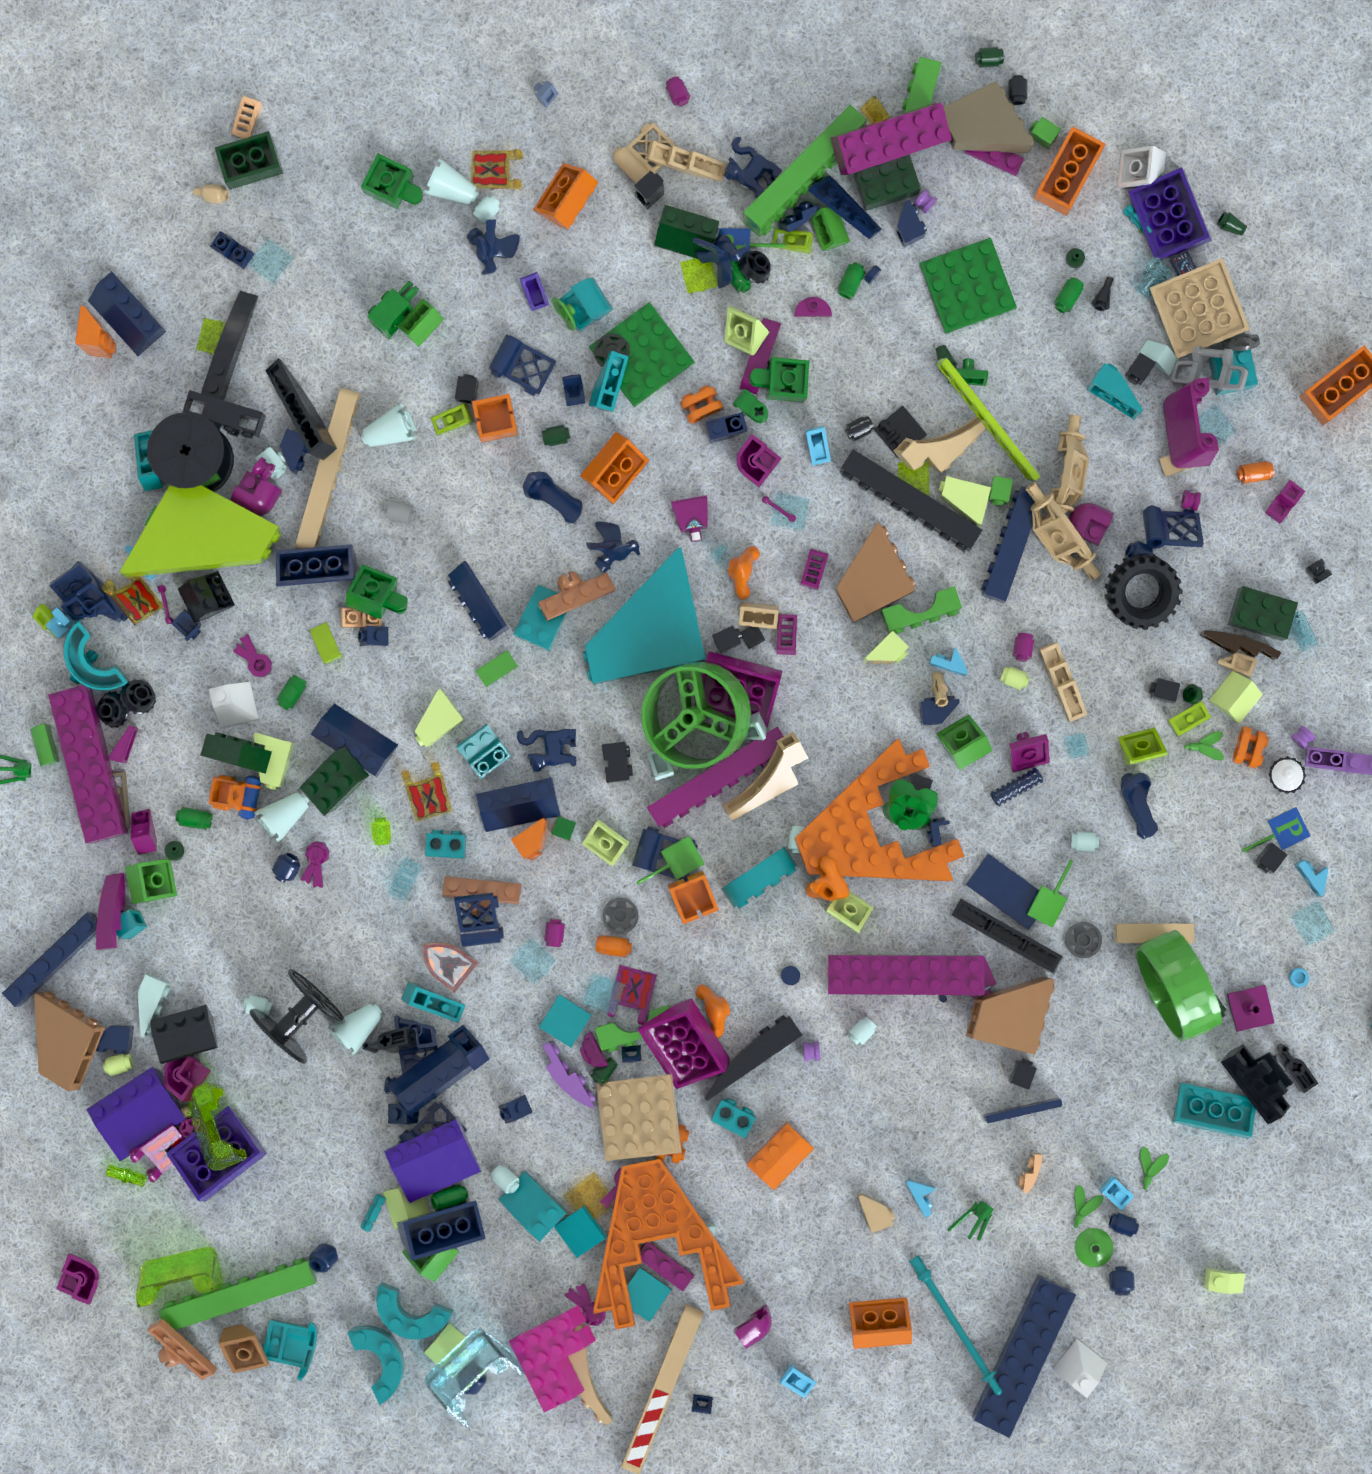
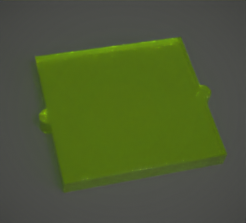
[680,258,718,294]
[196,318,226,355]
[898,462,929,495]

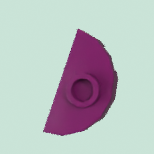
[794,297,832,317]
[580,1031,609,1067]

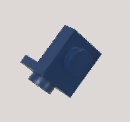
[562,374,586,406]
[171,609,202,641]
[358,626,388,646]
[927,817,950,846]
[499,1095,533,1124]
[388,1103,419,1125]

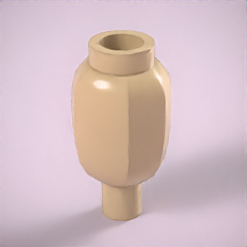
[193,184,229,204]

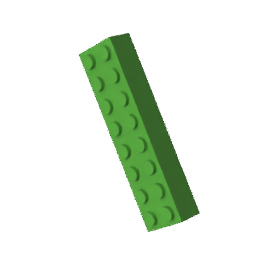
[743,105,867,237]

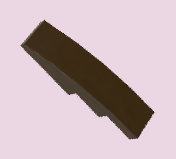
[1200,630,1281,660]

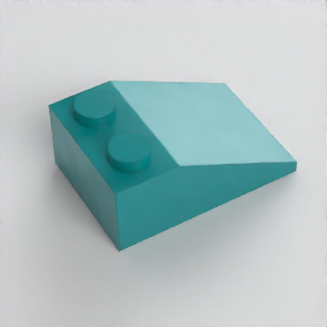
[1086,363,1143,420]
[513,585,567,652]
[498,1171,567,1242]

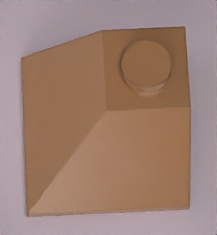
[218,1324,269,1373]

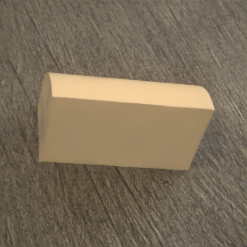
[739,602,779,629]

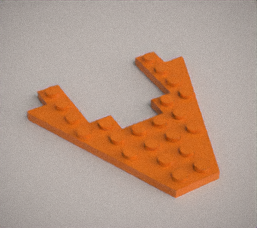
[794,739,965,881]
[593,1158,745,1330]

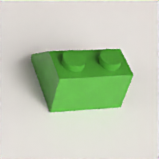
[936,714,993,770]
[125,859,177,905]
[402,1248,459,1282]

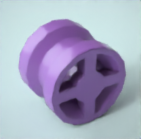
[914,189,938,214]
[1291,725,1316,750]
[803,1041,820,1061]

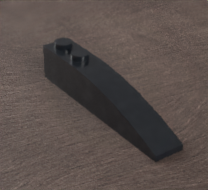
[201,291,258,400]
[265,358,337,460]
[952,899,1063,974]
[704,1015,803,1101]

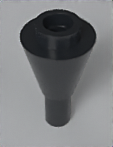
[1091,276,1114,311]

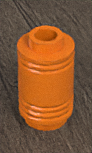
[1236,461,1274,484]
[595,935,632,958]

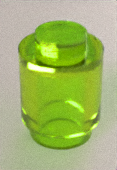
[371,817,392,845]

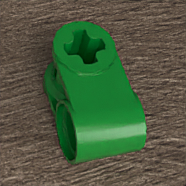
[732,389,768,423]

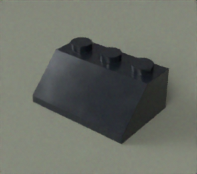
[150,1004,218,1064]

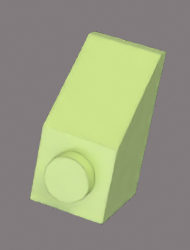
[1204,1268,1245,1294]

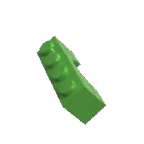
[881,586,962,634]
[595,1005,670,1053]

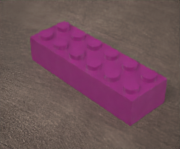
[830,102,952,175]

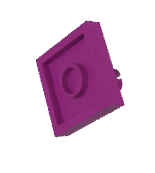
[1009,732,1050,772]
[1227,985,1275,1032]

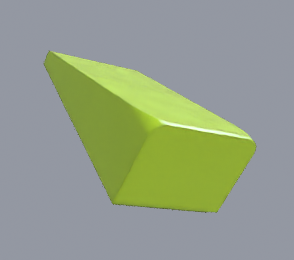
[772,229,814,254]
[431,403,474,435]
[310,622,343,664]

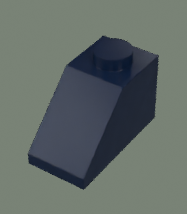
[448,1025,490,1071]

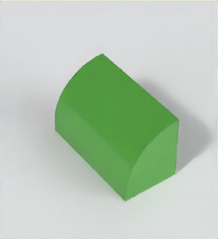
[810,207,850,251]
[397,299,444,347]
[30,724,60,767]

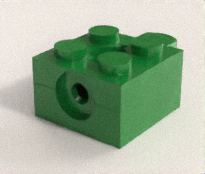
[361,153,423,210]
[367,281,419,340]
[749,357,810,403]
[346,564,408,619]

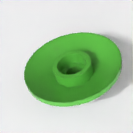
[552,297,576,331]
[1075,1228,1114,1267]

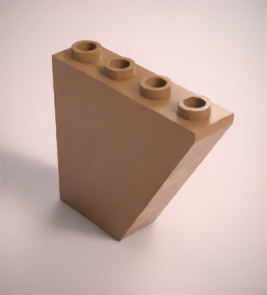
[835,522,916,623]
[965,976,1055,1055]
[34,991,105,1091]

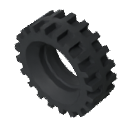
[1104,553,1183,630]

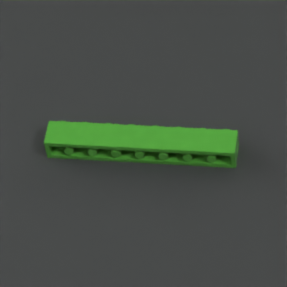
[159,1257,317,1330]

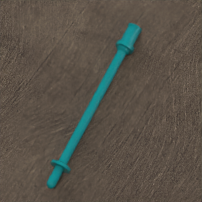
[909,1255,1002,1395]

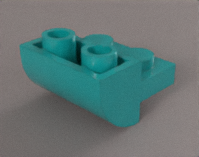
[560,278,613,331]
[456,723,511,779]

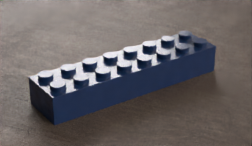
[972,1274,1076,1438]

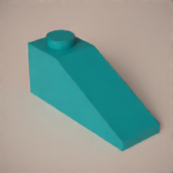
[589,351,629,412]
[134,430,163,492]
[401,982,466,1023]

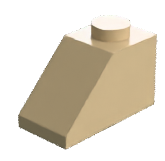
[857,1193,895,1233]

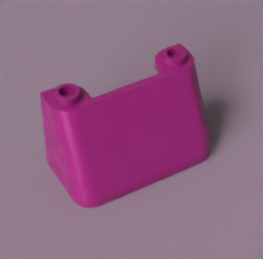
[1163,377,1219,468]

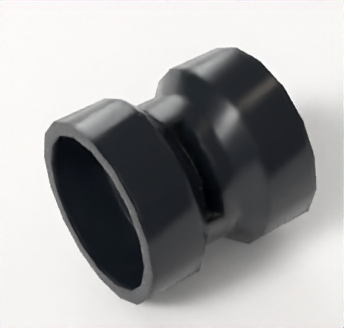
[1305,558,1332,584]

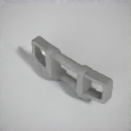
[1171,346,1248,391]

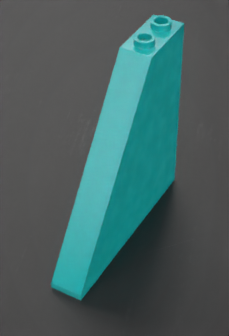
[582,547,706,685]

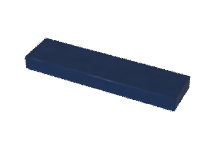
[983,1097,1063,1123]

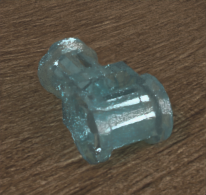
[1135,257,1171,298]

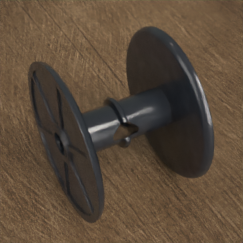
[147,412,234,492]
[249,969,346,1064]

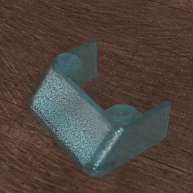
[425,1329,524,1427]

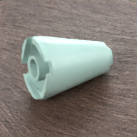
[424,158,479,205]
[361,404,417,447]
[254,792,309,843]
[328,1003,382,1056]

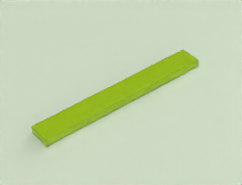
[936,358,1040,481]

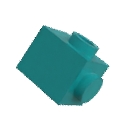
[116,909,147,939]

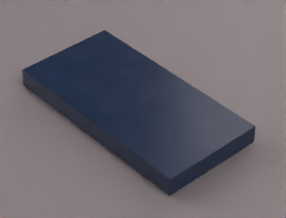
[966,854,1039,930]

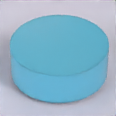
[1289,968,1309,987]

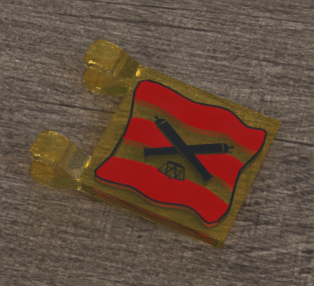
[471,149,523,189]
[102,576,164,626]
[401,762,453,822]

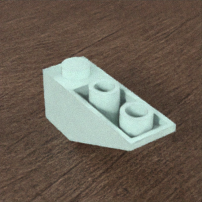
[138,974,171,1037]

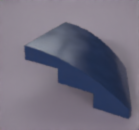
[49,562,116,620]
[394,1015,438,1074]

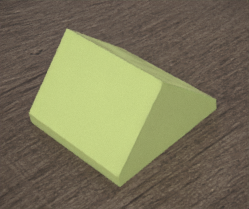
[724,306,769,355]
[1209,671,1263,724]
[582,819,630,867]
[825,891,873,933]
[383,1186,430,1229]
[424,1323,478,1378]

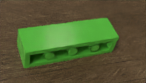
[902,57,942,113]

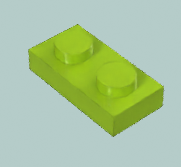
[1167,701,1211,737]

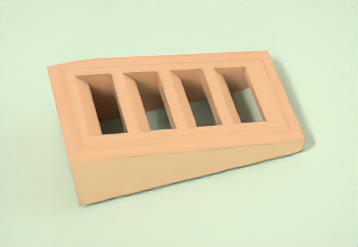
[231,96,262,139]

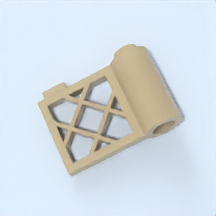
[613,123,677,183]

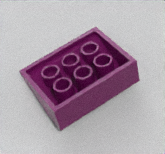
[694,651,783,728]
[638,998,730,1089]

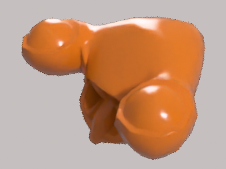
[728,546,760,600]
[805,856,849,901]
[695,984,730,1039]

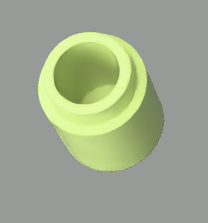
[1000,666,1030,690]
[103,1053,134,1076]

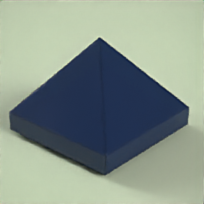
[621,1045,642,1063]
[692,1394,713,1414]

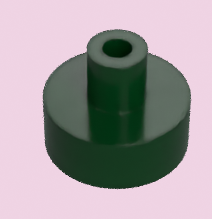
[1065,248,1085,268]
[1183,684,1203,704]
[165,841,184,861]

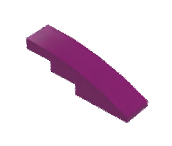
[96,873,125,950]

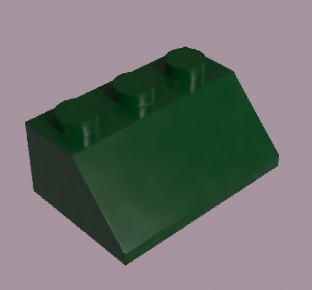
[654,205,719,260]

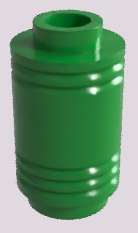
[730,259,752,293]
[837,262,866,299]
[1054,277,1084,313]
[276,675,307,710]
[176,807,213,830]
[430,1184,468,1211]

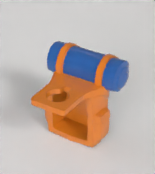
[208,775,261,820]

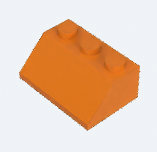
[533,163,598,229]
[75,306,117,359]
[580,432,649,504]
[511,818,549,861]
[746,1121,814,1190]
[849,1297,912,1349]

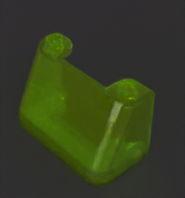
[187,1082,248,1171]
[136,1247,224,1308]

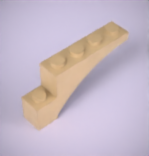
[894,416,986,473]
[723,732,807,821]
[568,1323,613,1426]

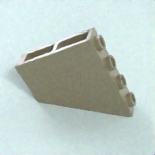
[944,81,1034,154]

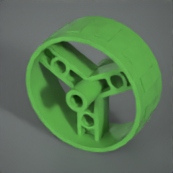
[641,662,751,769]
[1135,930,1222,1042]

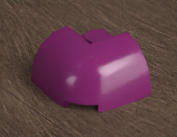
[736,434,782,488]
[230,471,282,516]
[1068,503,1114,546]
[163,1055,211,1102]
[56,1253,100,1305]
[734,1304,772,1349]

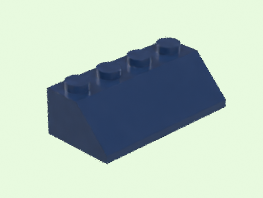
[88,271,166,356]
[276,544,356,587]
[448,560,509,641]
[311,704,398,777]
[476,777,561,832]
[386,1040,472,1117]
[397,1201,486,1261]

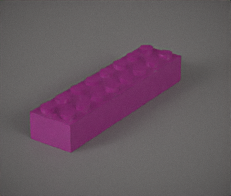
[48,685,129,844]
[828,955,985,995]

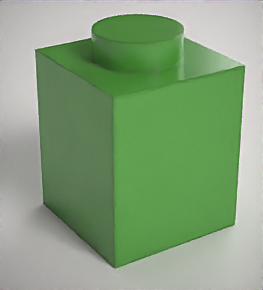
[1029,116,1061,149]
[988,476,1013,506]

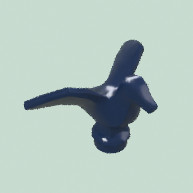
[467,219,520,275]
[693,235,747,289]
[586,521,640,573]

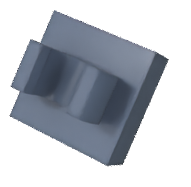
[534,81,558,108]

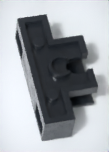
[182,390,266,439]
[1221,1044,1293,1125]

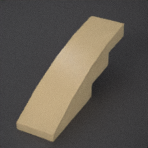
[646,141,726,182]
[1039,642,1088,722]
[1115,923,1194,943]

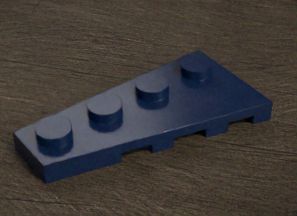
[808,175,882,239]

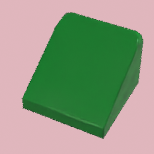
[551,816,576,841]

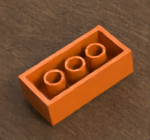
[1033,126,1106,216]
[1299,345,1372,426]

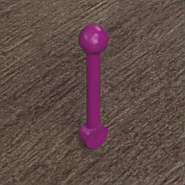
[762,496,796,522]
[158,585,173,624]

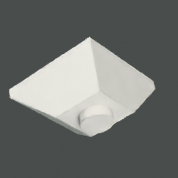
[1117,146,1166,188]
[209,682,259,728]
[1053,1338,1107,1398]

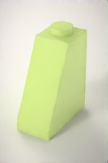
[938,476,991,527]
[415,689,465,748]
[254,733,294,790]

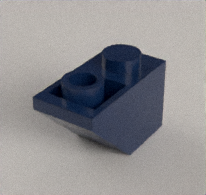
[896,200,927,247]
[706,412,748,444]
[280,429,309,475]
[920,696,960,726]
[96,1025,134,1054]

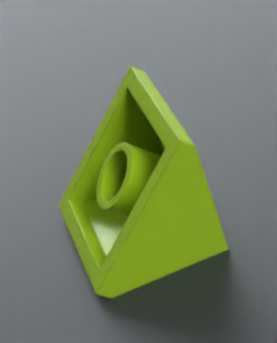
[1118,727,1168,766]

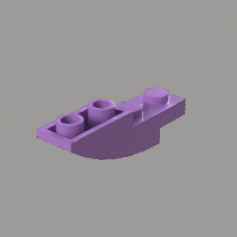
[1305,747,1372,775]
[543,1041,596,1108]

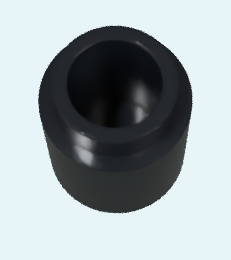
[1008,75,1028,105]
[845,416,874,441]

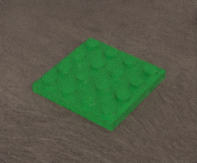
[920,237,1017,334]
[589,302,695,408]

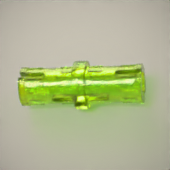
[105,1164,147,1187]

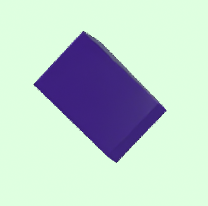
[519,272,549,311]

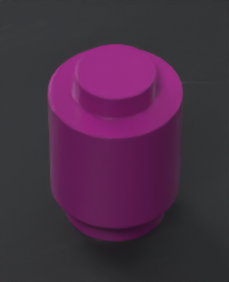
[666,76,690,107]
[1012,633,1034,662]
[544,918,565,947]

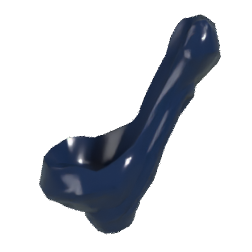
[523,471,583,523]
[1121,773,1158,839]

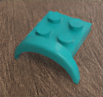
[264,1319,317,1381]

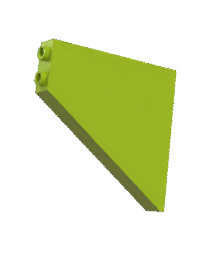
[120,485,281,577]

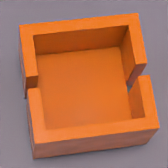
[472,394,519,443]
[667,871,719,924]

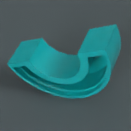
[63,619,128,690]
[721,846,797,909]
[376,1282,454,1339]
[347,1325,405,1405]

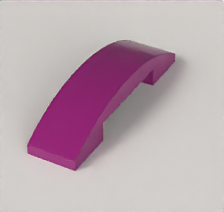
[739,318,781,395]

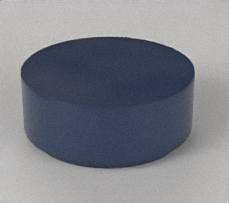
[864,265,882,284]
[781,966,800,985]

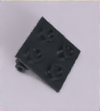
[874,406,927,458]

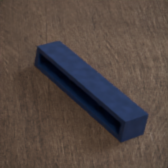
[981,486,1035,603]
[2,912,97,1007]

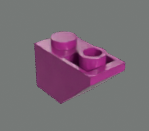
[131,809,157,855]

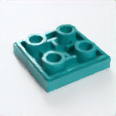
[539,994,592,1048]
[554,1206,607,1258]
[627,1267,672,1322]

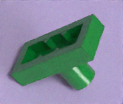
[948,358,988,386]

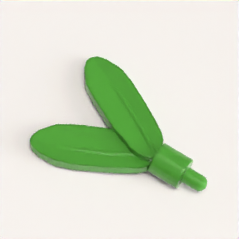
[1184,731,1224,760]
[1140,1147,1169,1190]
[1074,1185,1103,1228]

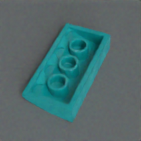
[1172,1083,1256,1139]

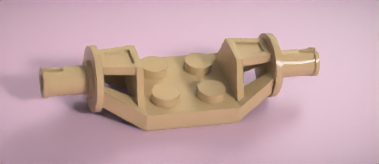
[1051,415,1089,513]
[1025,482,1101,581]

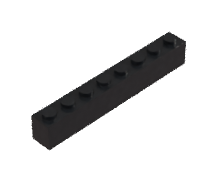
[840,449,983,552]

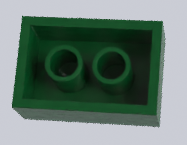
[214,131,284,190]
[854,154,921,211]
[1227,586,1298,641]
[200,732,272,774]
[299,747,369,816]

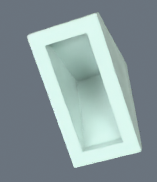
[1138,340,1179,376]
[744,712,767,740]
[647,751,674,781]

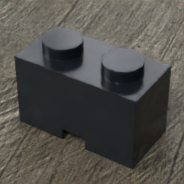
[634,171,664,210]
[602,742,633,783]

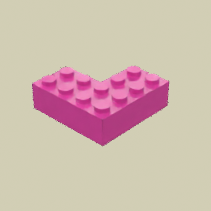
[509,1305,596,1412]

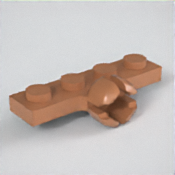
[538,571,615,621]
[442,876,521,916]
[147,1319,217,1380]

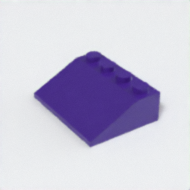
[1128,167,1212,262]
[86,1067,186,1161]
[166,1106,267,1202]
[384,1118,481,1203]

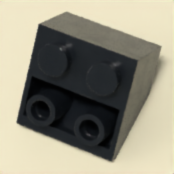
[178,571,235,623]

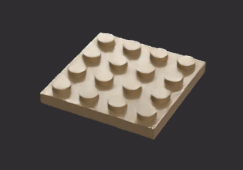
[1150,258,1250,359]
[596,1074,681,1161]

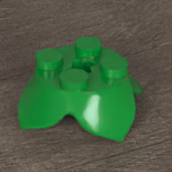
[883,779,938,830]

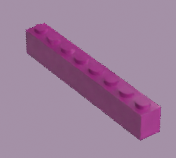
[647,726,784,828]

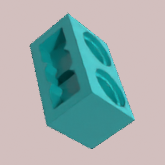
[425,830,467,859]
[711,1098,756,1139]

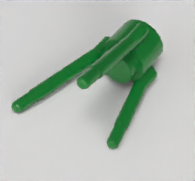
[0,755,31,785]
[948,1201,994,1241]

